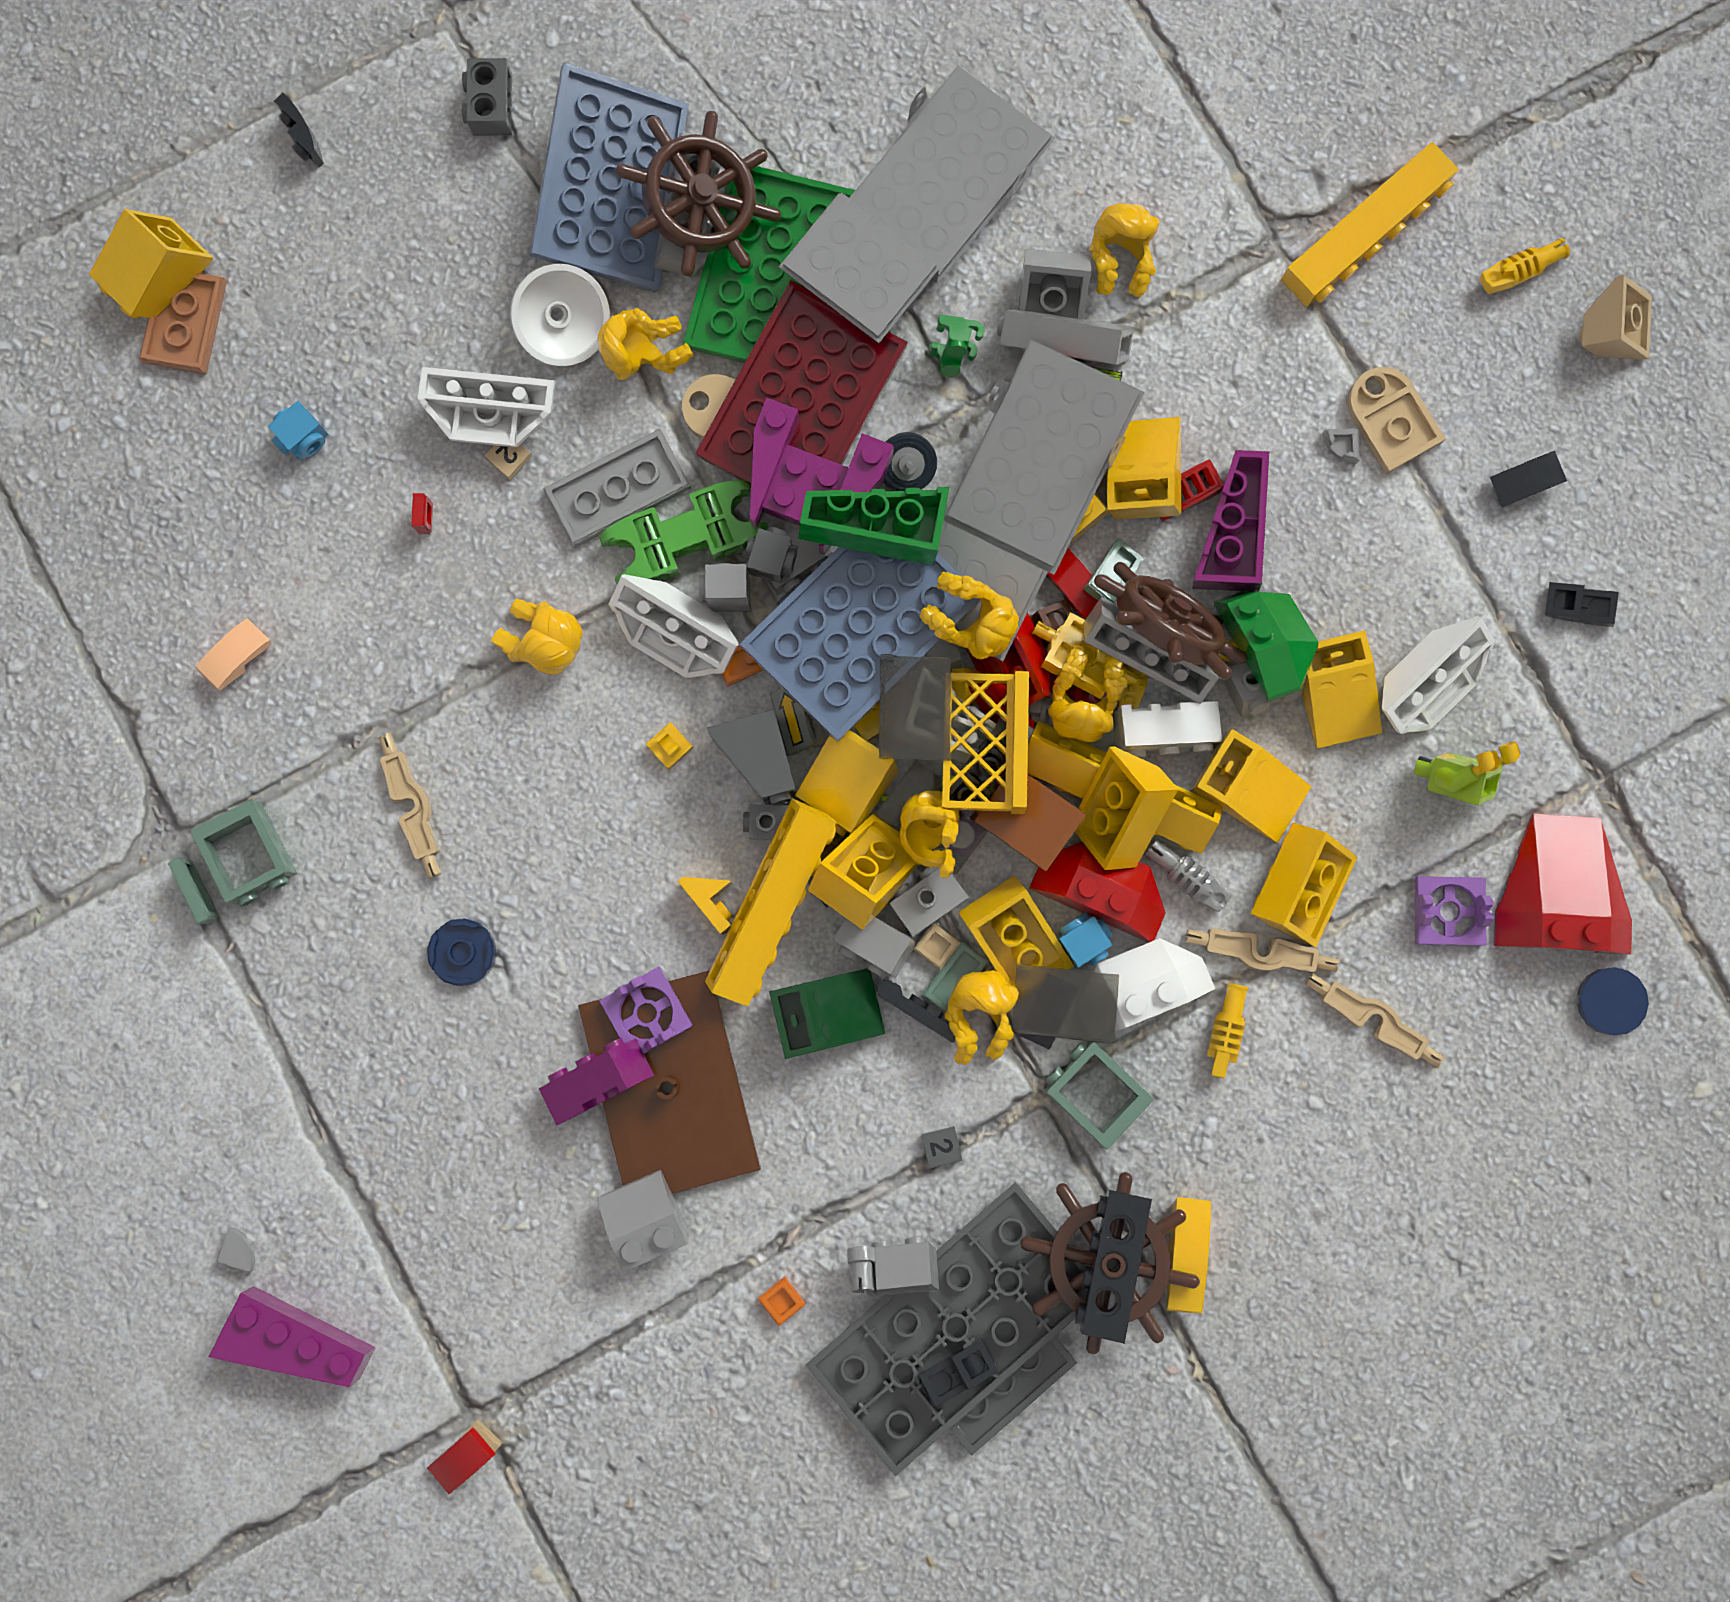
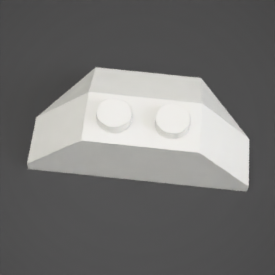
[417,367,556,448]
[609,574,739,678]
[1382,616,1496,734]
[1077,938,1215,1040]

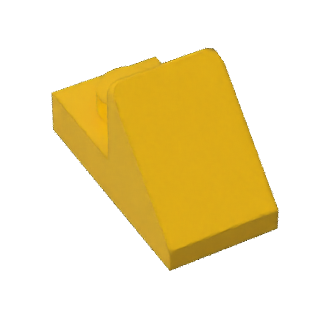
[678,877,733,935]

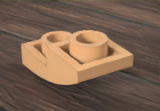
[195,618,271,691]

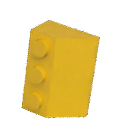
[1075,747,1178,870]
[1250,822,1358,948]

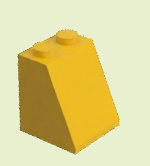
[89,209,213,319]
[795,730,899,837]

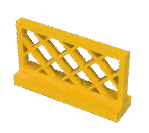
[942,671,1029,814]

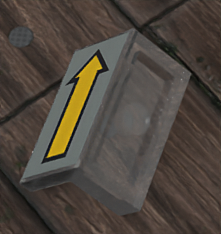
[770,687,829,756]

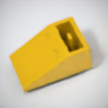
[1107,417,1181,520]
[1302,630,1382,749]
[1190,729,1312,844]

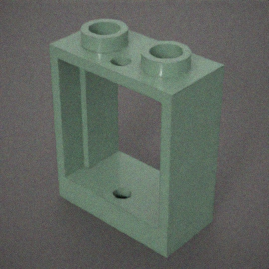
[190,799,297,907]
[1044,1041,1154,1150]

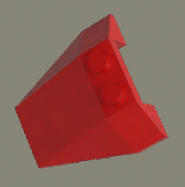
[1494,814,1632,955]

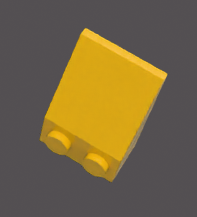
[808,814,918,930]
[958,875,1074,1003]

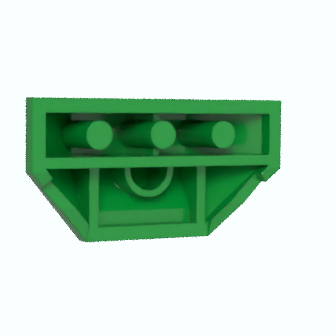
[1214,590,1319,702]

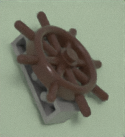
[615,111,781,277]
[1083,562,1248,704]

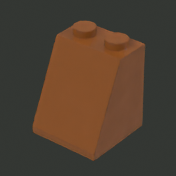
[970,772,1086,871]

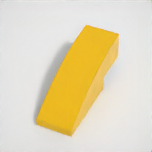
[1166,1197,1211,1314]

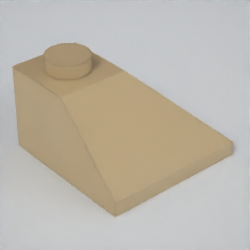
[1579,275,1652,360]

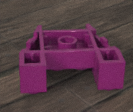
[750,397,894,555]

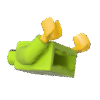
[1414,741,1521,806]

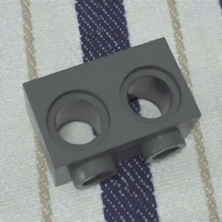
[462,58,512,136]

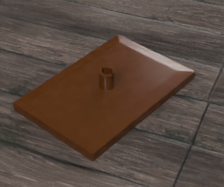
[578,970,761,1193]

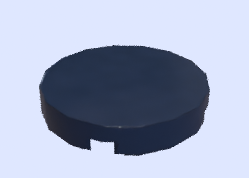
[427,918,497,986]
[1577,967,1649,1035]

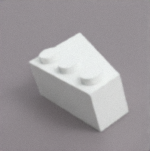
[1113,701,1222,758]

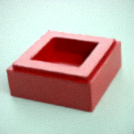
[411,493,433,534]

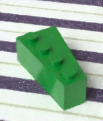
[798,487,950,566]

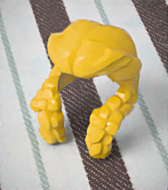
[1089,203,1160,297]
[598,308,694,381]
[919,572,1019,659]
[491,598,583,675]
[1048,646,1128,742]
[899,790,960,878]
[944,970,1019,1065]

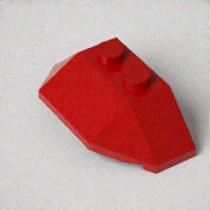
[966,612,1050,706]
[1029,842,1166,943]

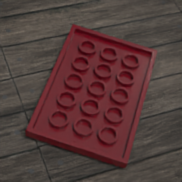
[695,280,908,485]

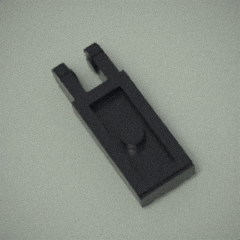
[876,979,955,1043]

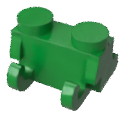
[929,315,985,377]

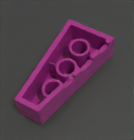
[1192,450,1270,591]
[208,1286,376,1387]

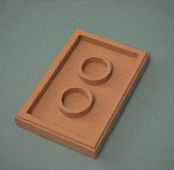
[139,273,227,374]

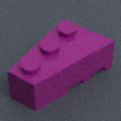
[539,1038,654,1125]

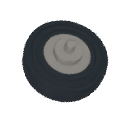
[884,432,937,491]

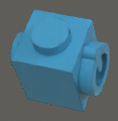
[268,401,329,460]
[1058,912,1113,968]

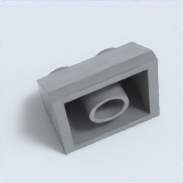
[1018,248,1091,319]
[597,1169,689,1272]

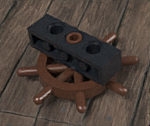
[1020,1172,1200,1355]

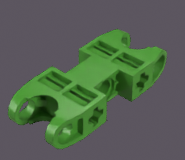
[599,479,769,585]

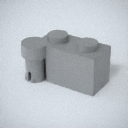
[847,1237,939,1297]

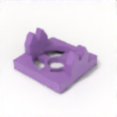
[1415,876,1494,946]
[599,966,693,1054]

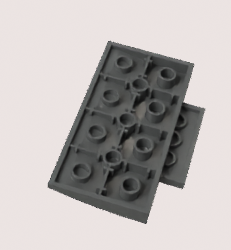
[806,1182,1088,1477]

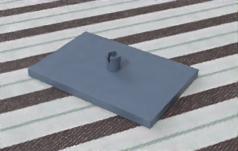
[529,62,689,293]
[739,547,981,743]

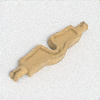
[378,733,442,879]
[1185,928,1339,973]
[1305,973,1445,1068]

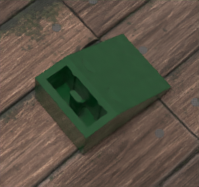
[769,968,886,1059]

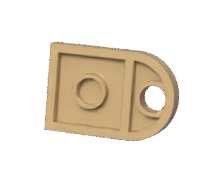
[1348,367,1446,474]
[682,374,736,439]

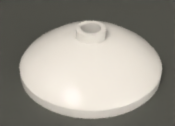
[510,264,610,366]

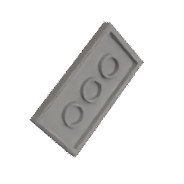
[543,429,691,548]

